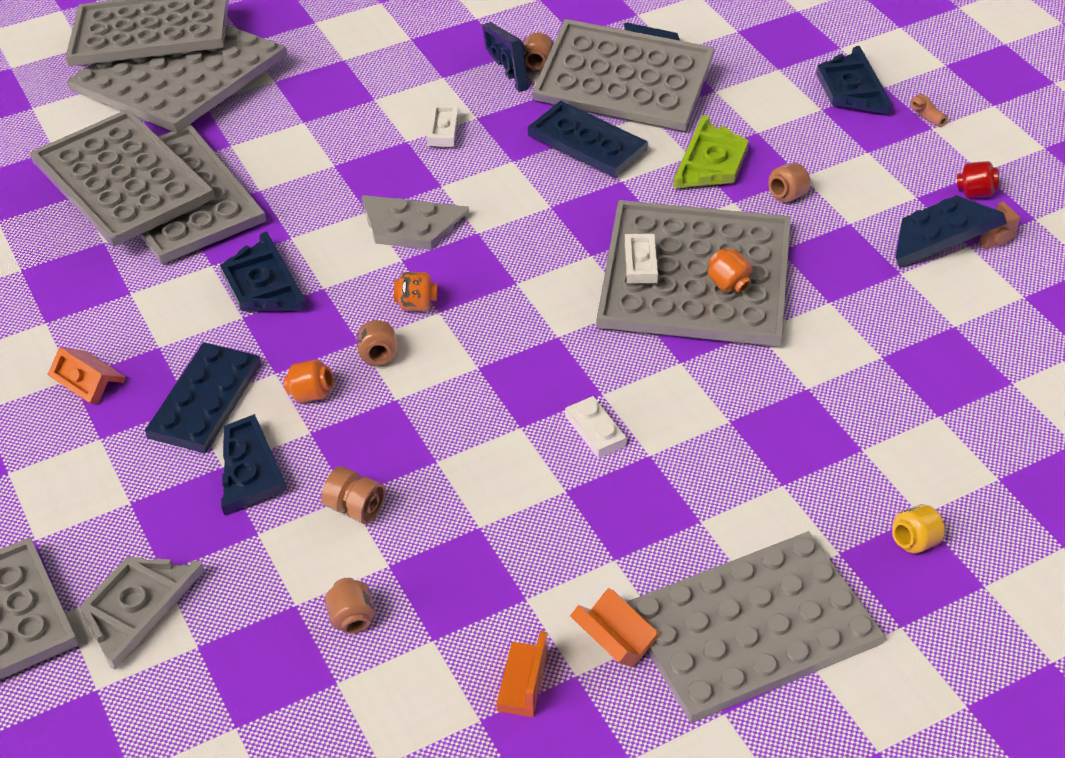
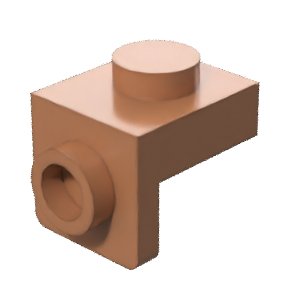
[979,202,1020,250]

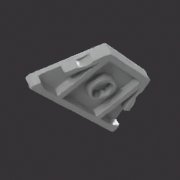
[362,195,469,250]
[80,557,205,669]

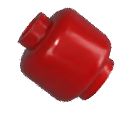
[957,161,999,199]

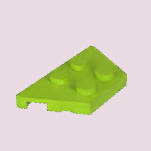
[673,115,749,188]

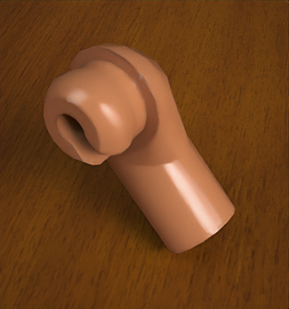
[910,94,948,127]

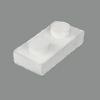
[426,104,459,147]
[624,234,658,283]
[565,396,627,458]

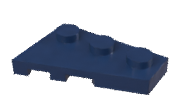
[482,22,528,92]
[221,414,288,515]

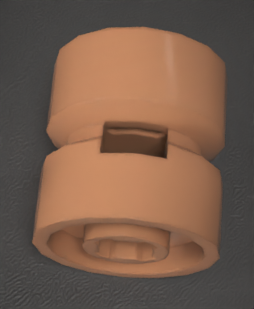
[321,466,386,524]

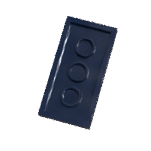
[528,101,648,177]
[145,342,261,454]

